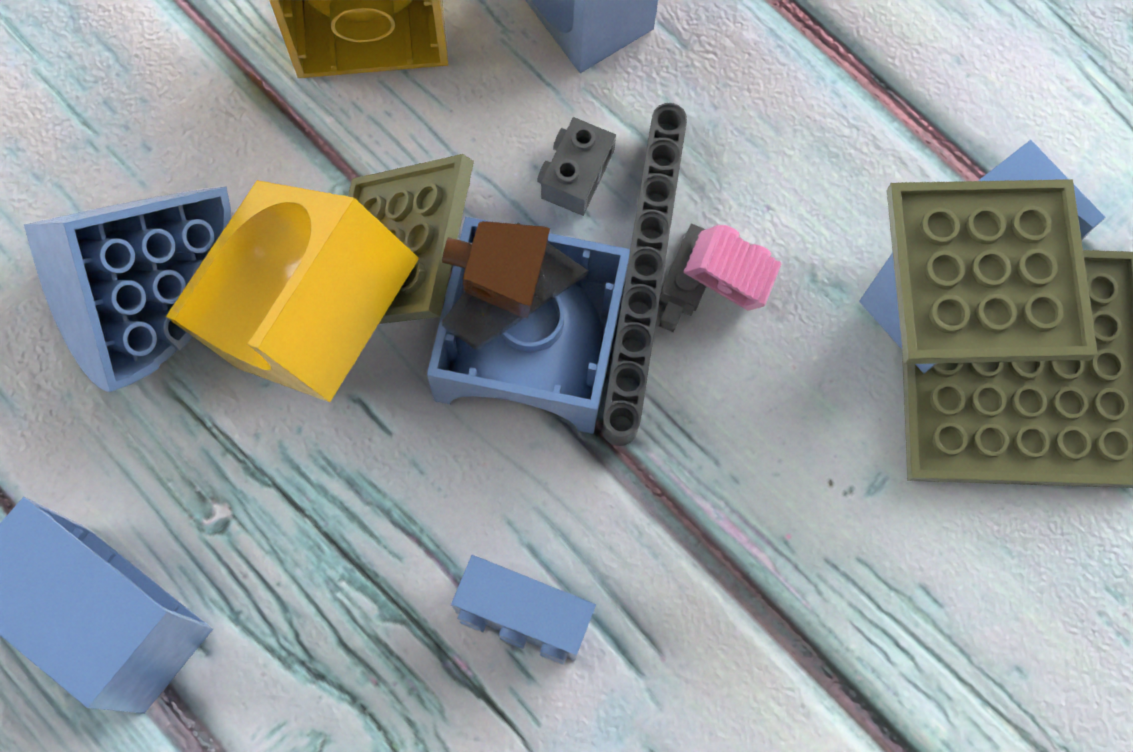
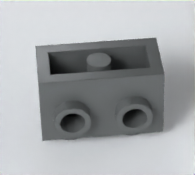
[537,117,616,216]

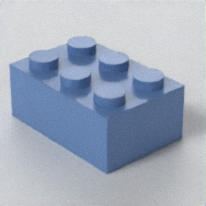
[451,555,596,665]

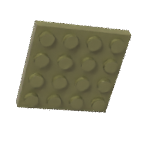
[348,154,474,324]
[886,179,1098,364]

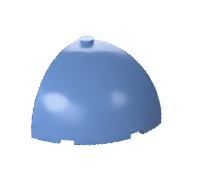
[24,186,231,392]

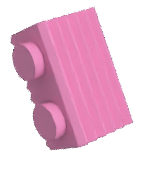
[684,225,781,311]

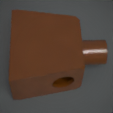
[442,221,550,319]

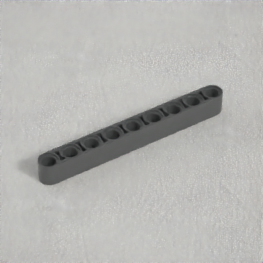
[602,103,687,446]

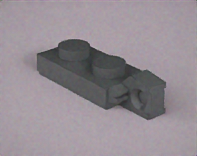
[659,223,707,333]

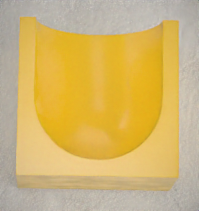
[269,0,449,78]
[166,180,419,402]

